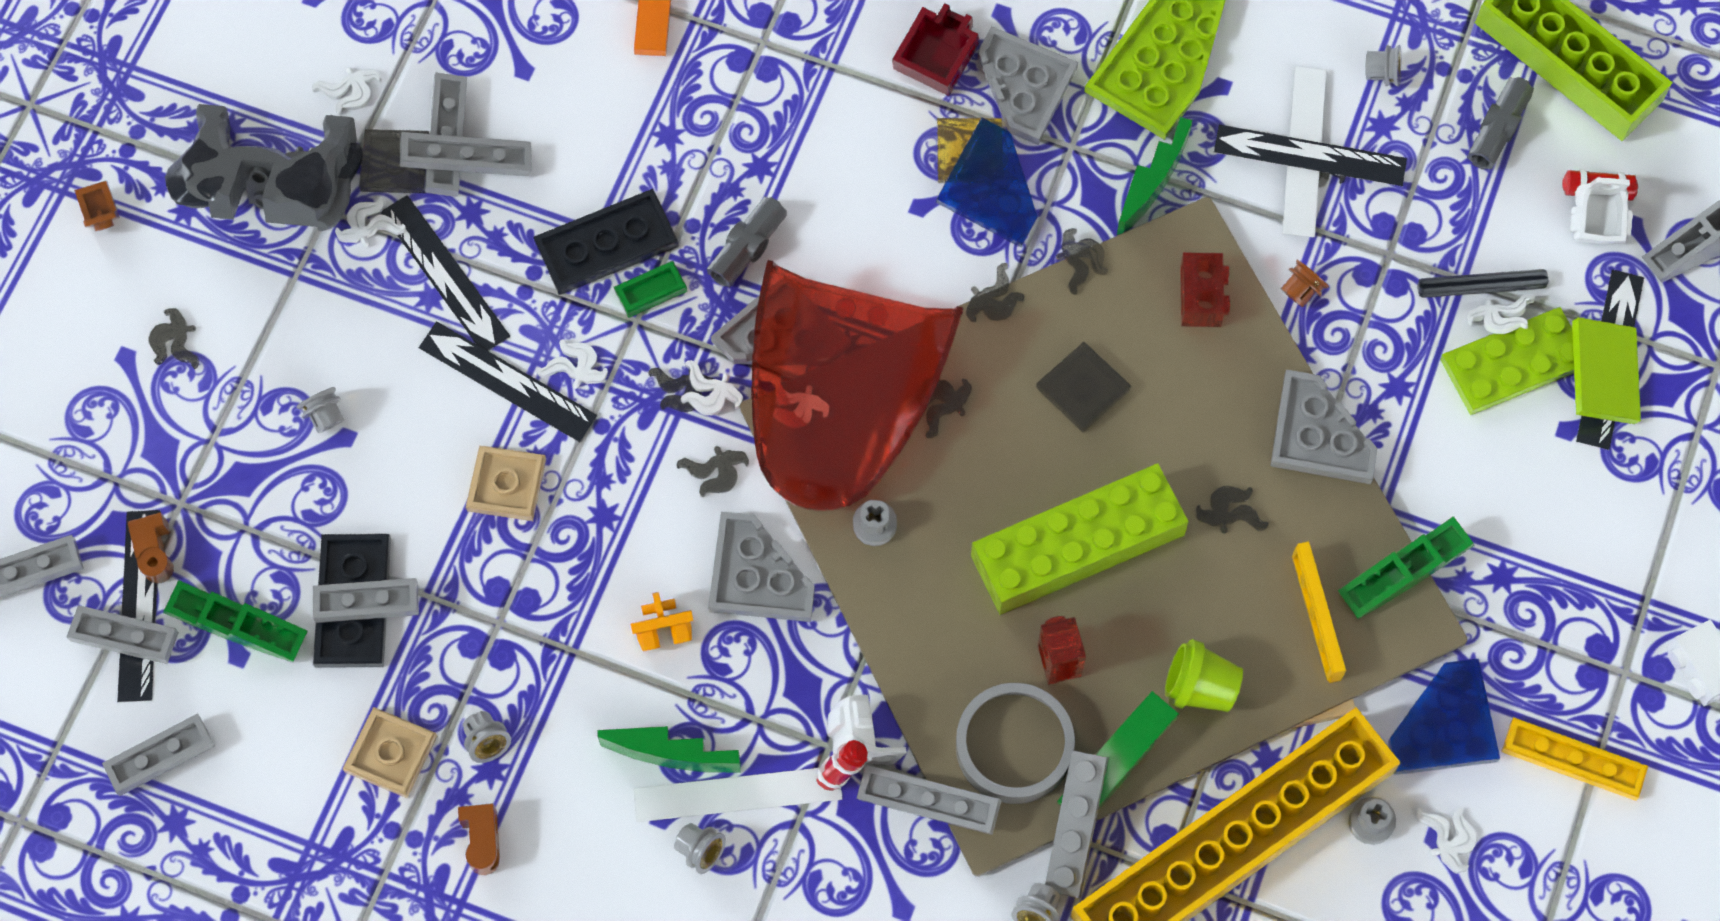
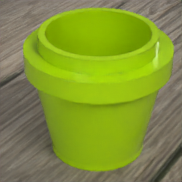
[1165,639,1243,712]

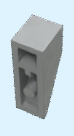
[1642,200,1720,283]

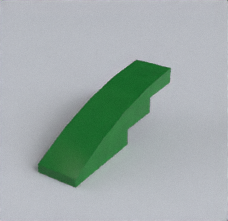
[1117,117,1193,235]
[1338,516,1475,619]
[163,580,308,663]
[1057,691,1179,810]
[597,726,741,773]

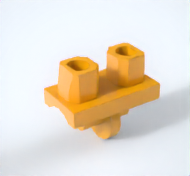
[631,592,694,651]

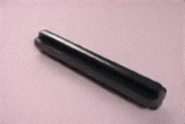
[1417,269,1549,298]

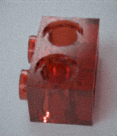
[1180,252,1230,327]
[1037,616,1086,685]

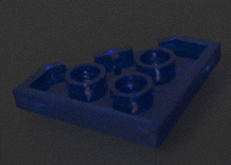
[935,117,1038,248]
[1388,658,1500,775]

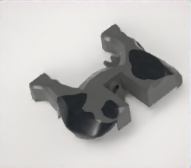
[165,104,363,231]

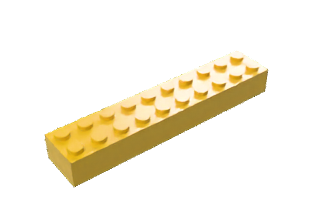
[1070,707,1401,921]

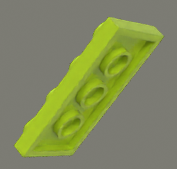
[1440,307,1574,416]

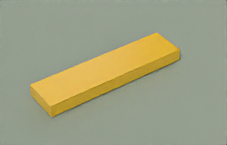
[1292,541,1346,683]
[1501,717,1648,801]

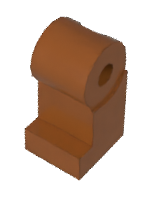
[128,512,174,583]
[458,803,500,876]

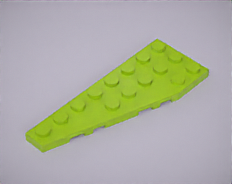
[1084,0,1226,140]

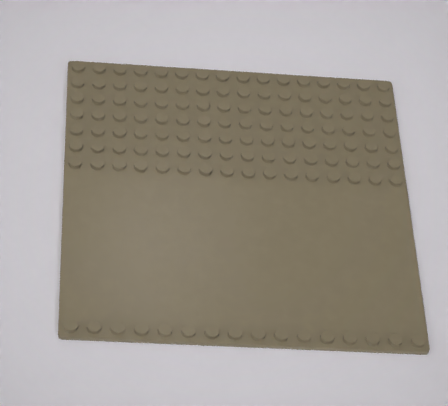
[740,197,1467,877]

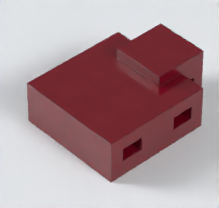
[892,3,979,96]

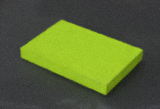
[1572,317,1641,425]

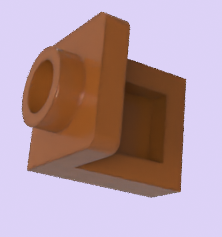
[74,181,120,232]

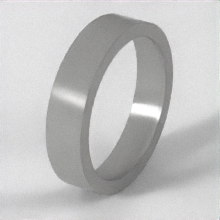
[956,683,1075,804]

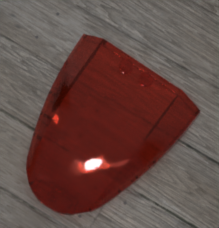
[751,260,963,512]

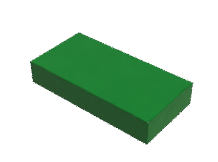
[614,261,688,318]

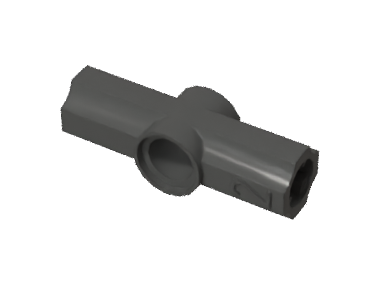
[1467,77,1534,169]
[707,196,787,288]

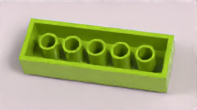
[1475,0,1673,141]
[971,463,1189,615]

